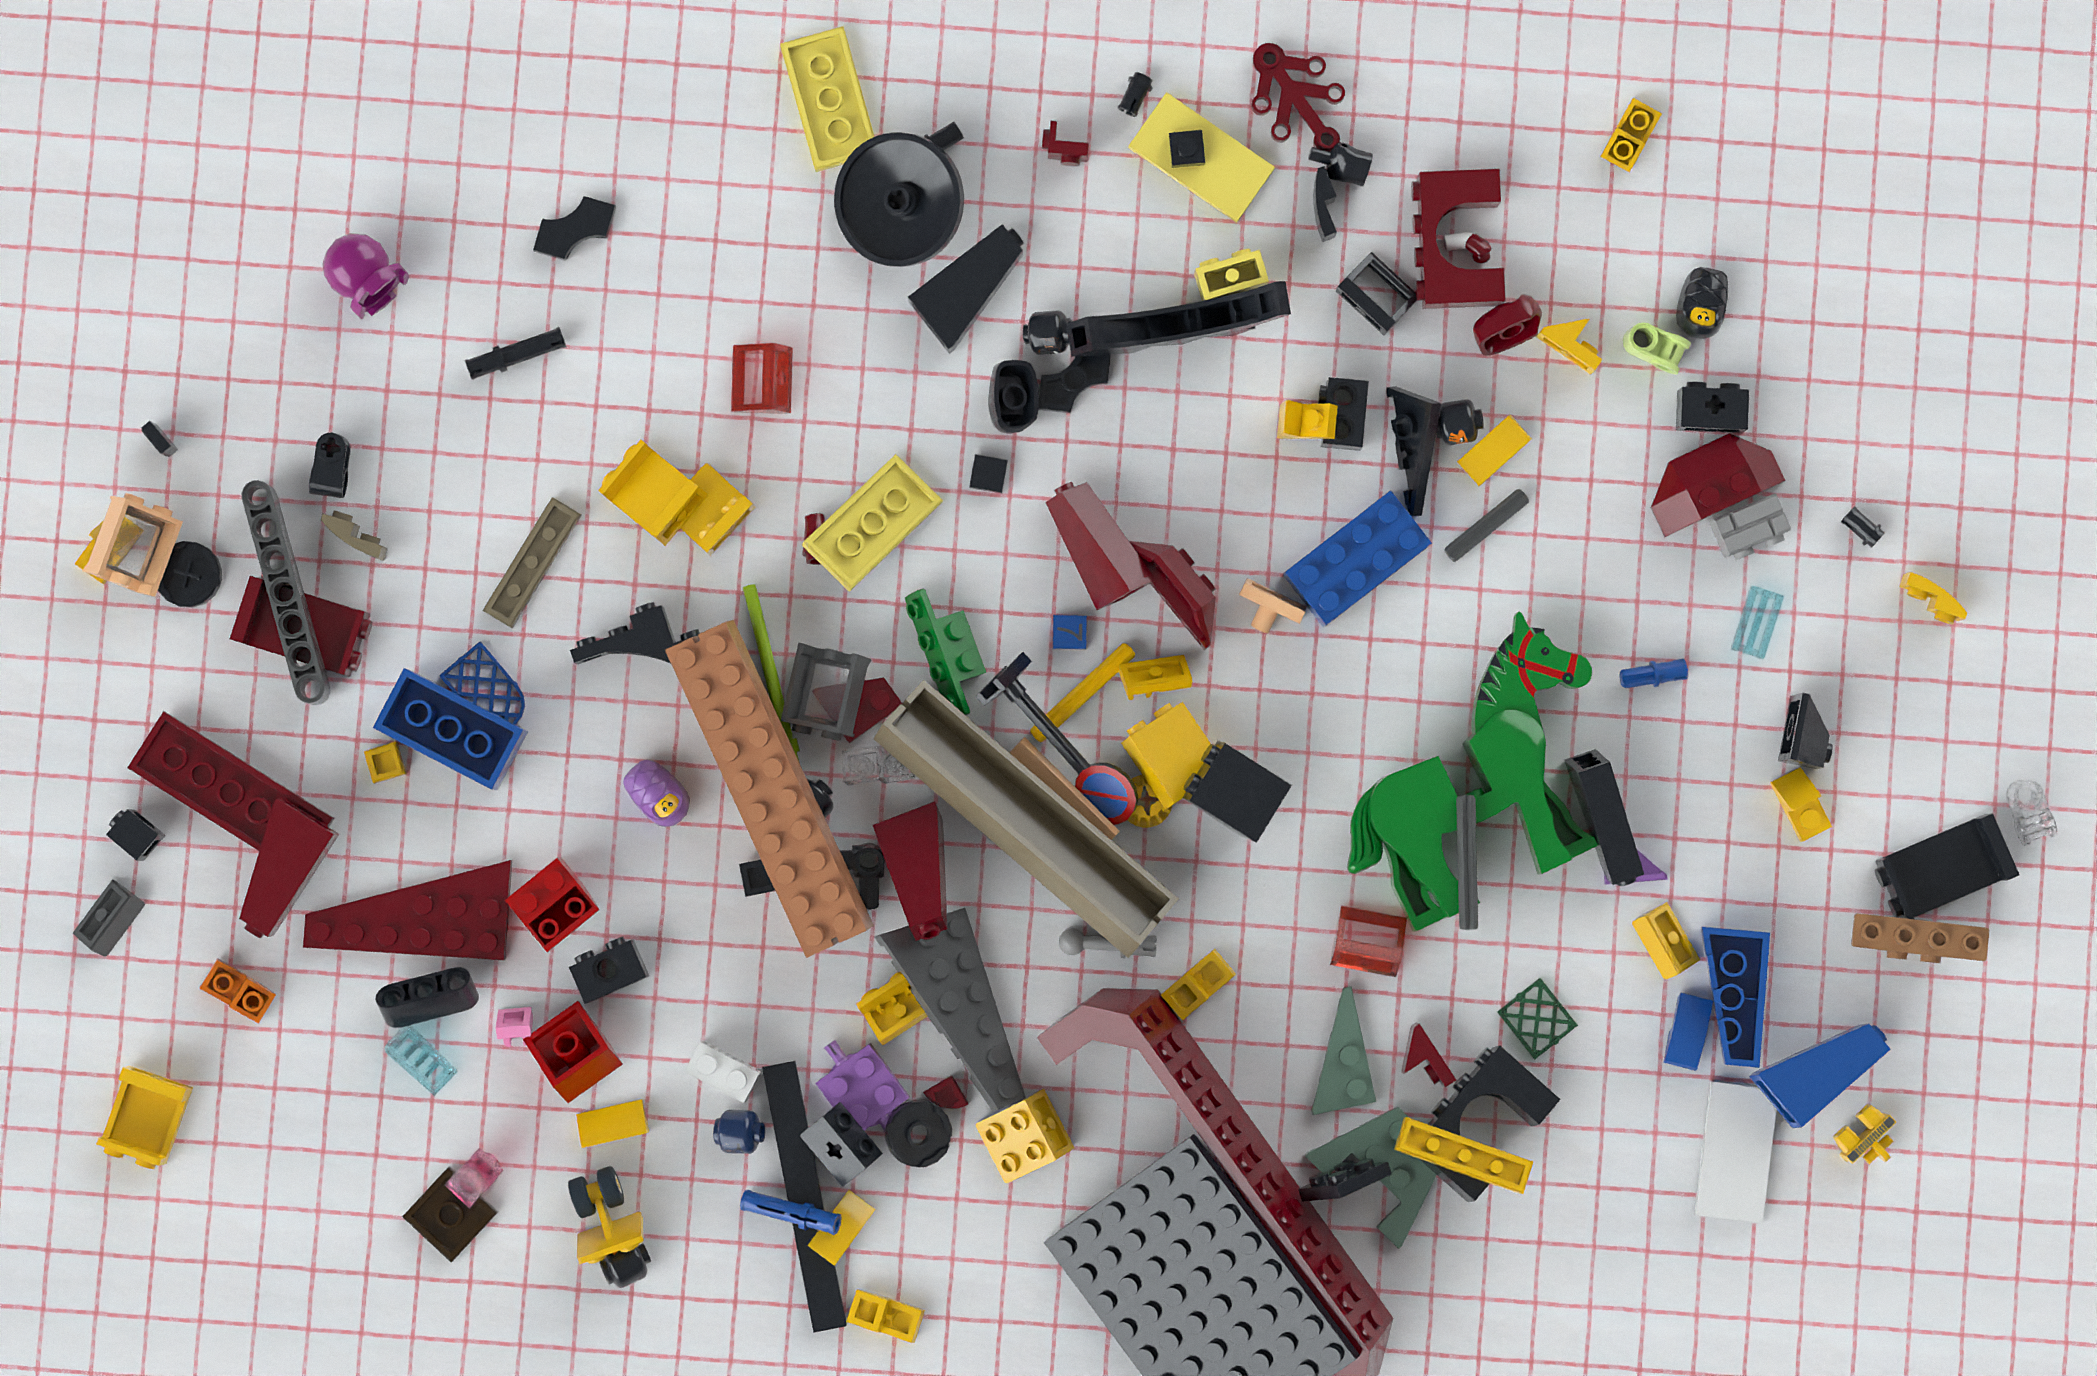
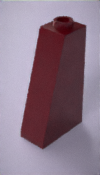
[1045,482,1155,610]
[239,798,339,938]
[872,801,947,941]

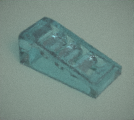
[385,1025,458,1096]

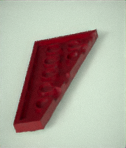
[303,860,513,960]

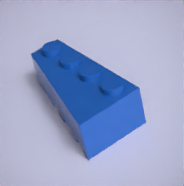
[1701,927,1770,1068]

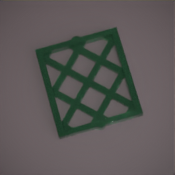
[1497,978,1578,1060]

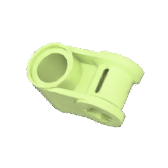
[1623,323,1691,375]

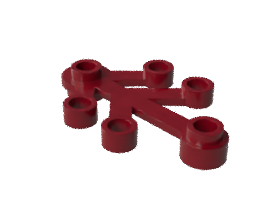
[1251,43,1345,152]

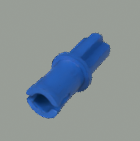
[1619,658,1688,688]

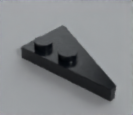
[1386,386,1441,516]

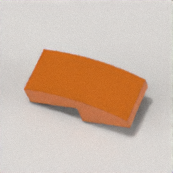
[200,958,276,1024]

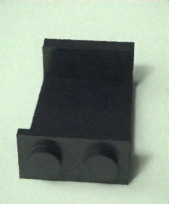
[1874,813,2020,920]

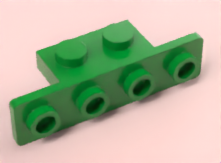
[905,588,987,715]

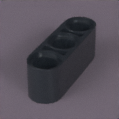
[375,967,479,1028]

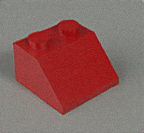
[523,1001,623,1103]

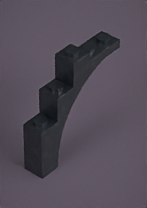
[1066,281,1291,357]
[570,602,700,665]

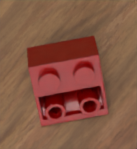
[505,858,600,953]

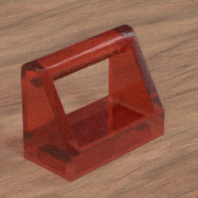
[731,343,793,414]
[1330,905,1407,977]

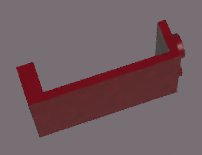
[229,576,372,677]

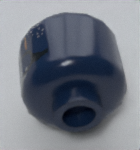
[713,1110,765,1154]

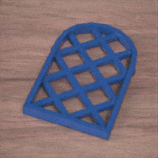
[439,641,525,725]

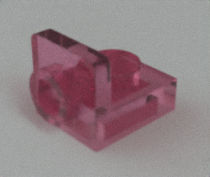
[445,1148,503,1208]

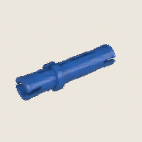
[740,1189,842,1235]

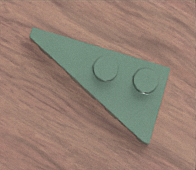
[1311,986,1376,1115]

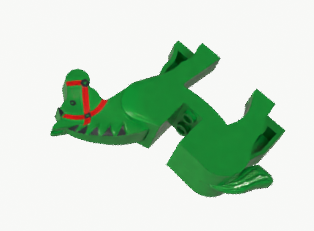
[1347,612,1598,932]

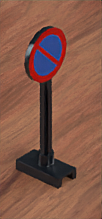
[976,652,1138,825]

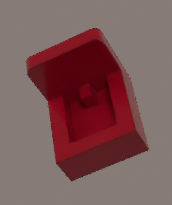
[1042,120,1089,166]

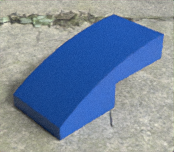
[1663,993,1713,1071]

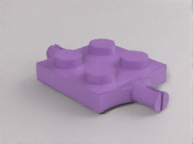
[815,1040,910,1131]

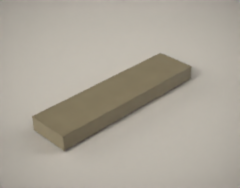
[482,497,582,628]

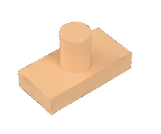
[1239,578,1307,633]

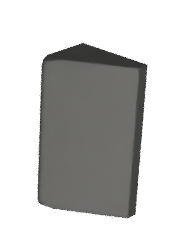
[73,879,145,957]

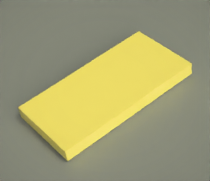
[780,26,875,172]
[1128,92,1275,223]
[802,454,943,592]

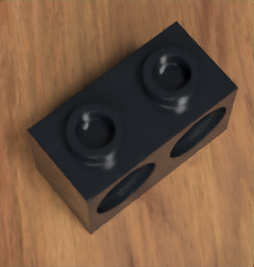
[1318,377,1369,451]

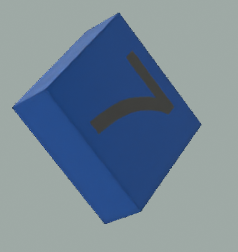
[1053,615,1087,650]

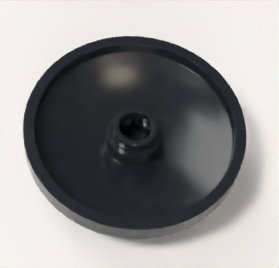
[834,132,964,267]

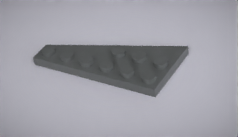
[874,908,1026,1111]

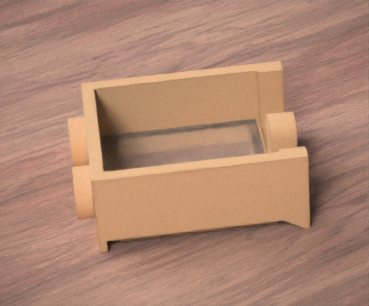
[83,493,183,597]

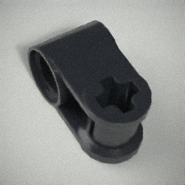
[309,432,351,498]

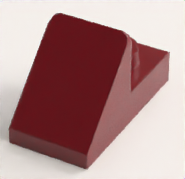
[1401,1022,1456,1087]

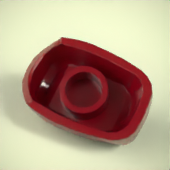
[1473,294,1542,356]

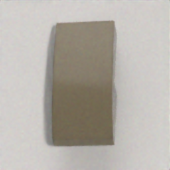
[321,510,388,561]

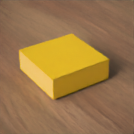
[364,742,407,784]

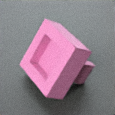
[496,1007,533,1047]

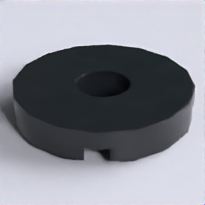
[885,1100,952,1167]

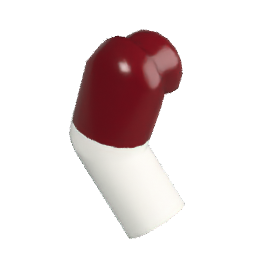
[1444,231,1492,264]

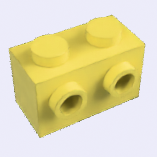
[1194,248,1269,301]

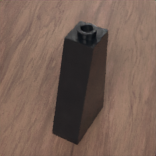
[908,224,1024,354]
[1564,749,1644,886]

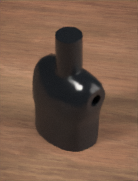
[1308,142,1373,187]

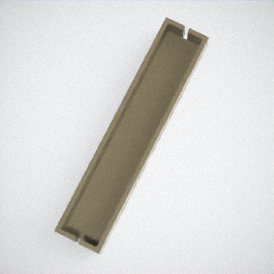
[873,680,1179,958]

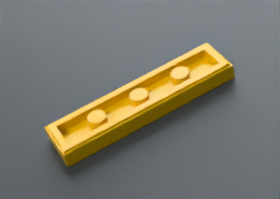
[1394,1117,1533,1194]

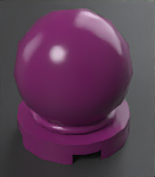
[322,233,409,319]

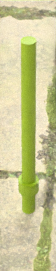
[743,584,800,763]

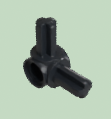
[840,843,884,910]

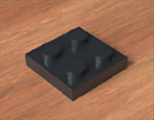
[1298,1158,1392,1202]

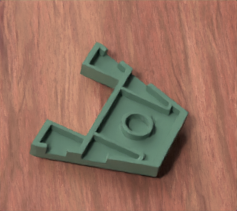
[1304,1106,1436,1249]

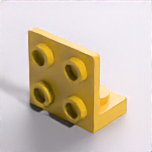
[680,463,756,556]
[976,1088,1075,1183]

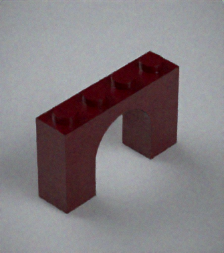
[1411,169,1506,309]

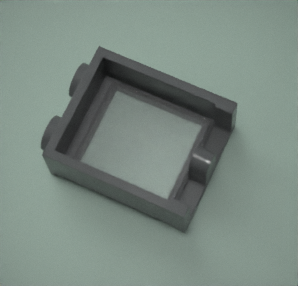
[781,642,872,741]

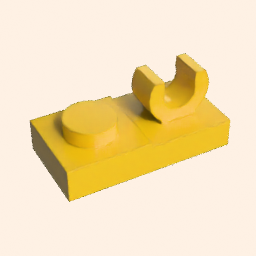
[1119,655,1192,700]

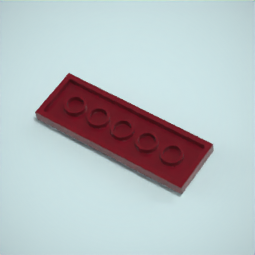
[127,711,335,851]

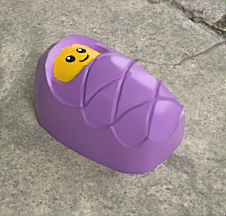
[623,759,690,827]

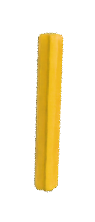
[1030,643,1135,743]

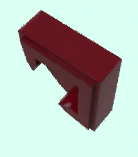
[923,1075,969,1109]

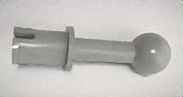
[1059,928,1157,958]

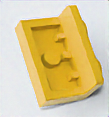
[856,971,928,1045]

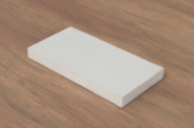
[1694,1081,1777,1224]

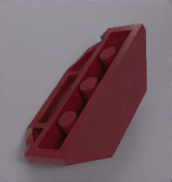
[1650,433,1786,537]
[1129,541,1216,651]

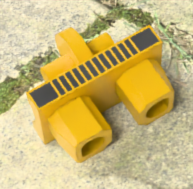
[1833,1104,1897,1165]

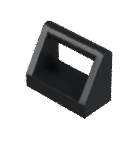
[1336,252,1417,336]

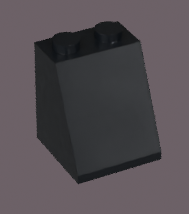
[1182,740,1292,843]

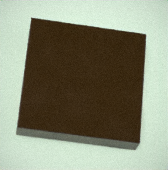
[402,1166,498,1262]

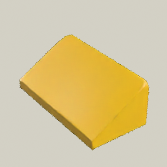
[1632,902,1700,979]
[576,1099,649,1148]

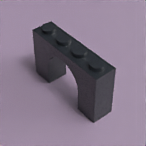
[1418,1046,1561,1202]

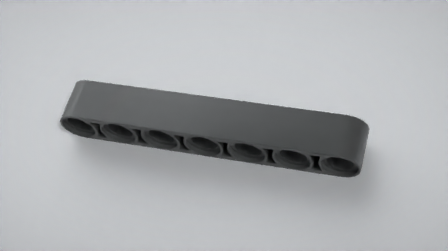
[241,480,330,705]

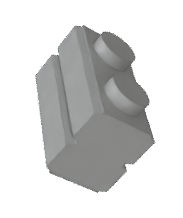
[1709,493,1791,560]

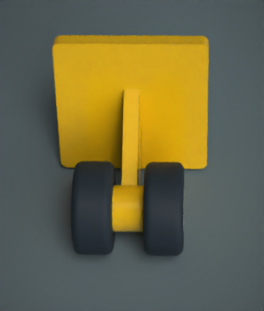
[568,1166,644,1264]

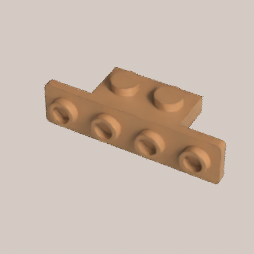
[1851,913,1989,963]

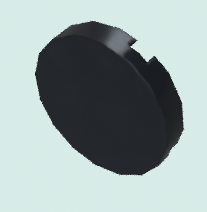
[158,541,222,608]

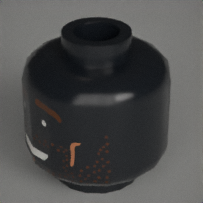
[1023,310,1072,355]

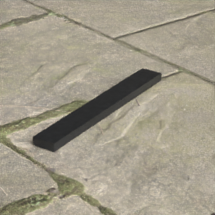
[762,1060,847,1333]

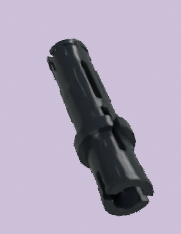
[465,327,567,380]

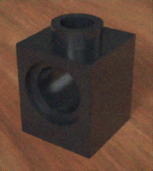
[106,809,166,861]

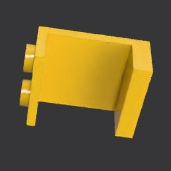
[598,439,708,546]

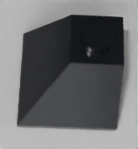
[1778,693,1833,769]

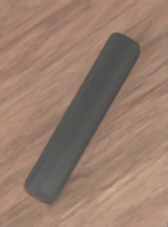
[1444,489,1529,562]

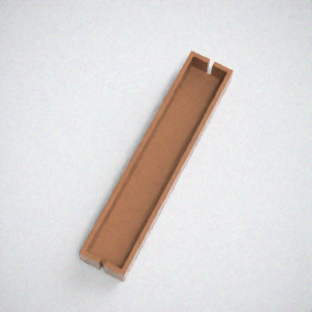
[665,620,874,958]

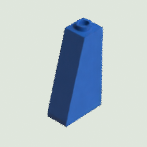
[1749,1023,1891,1128]

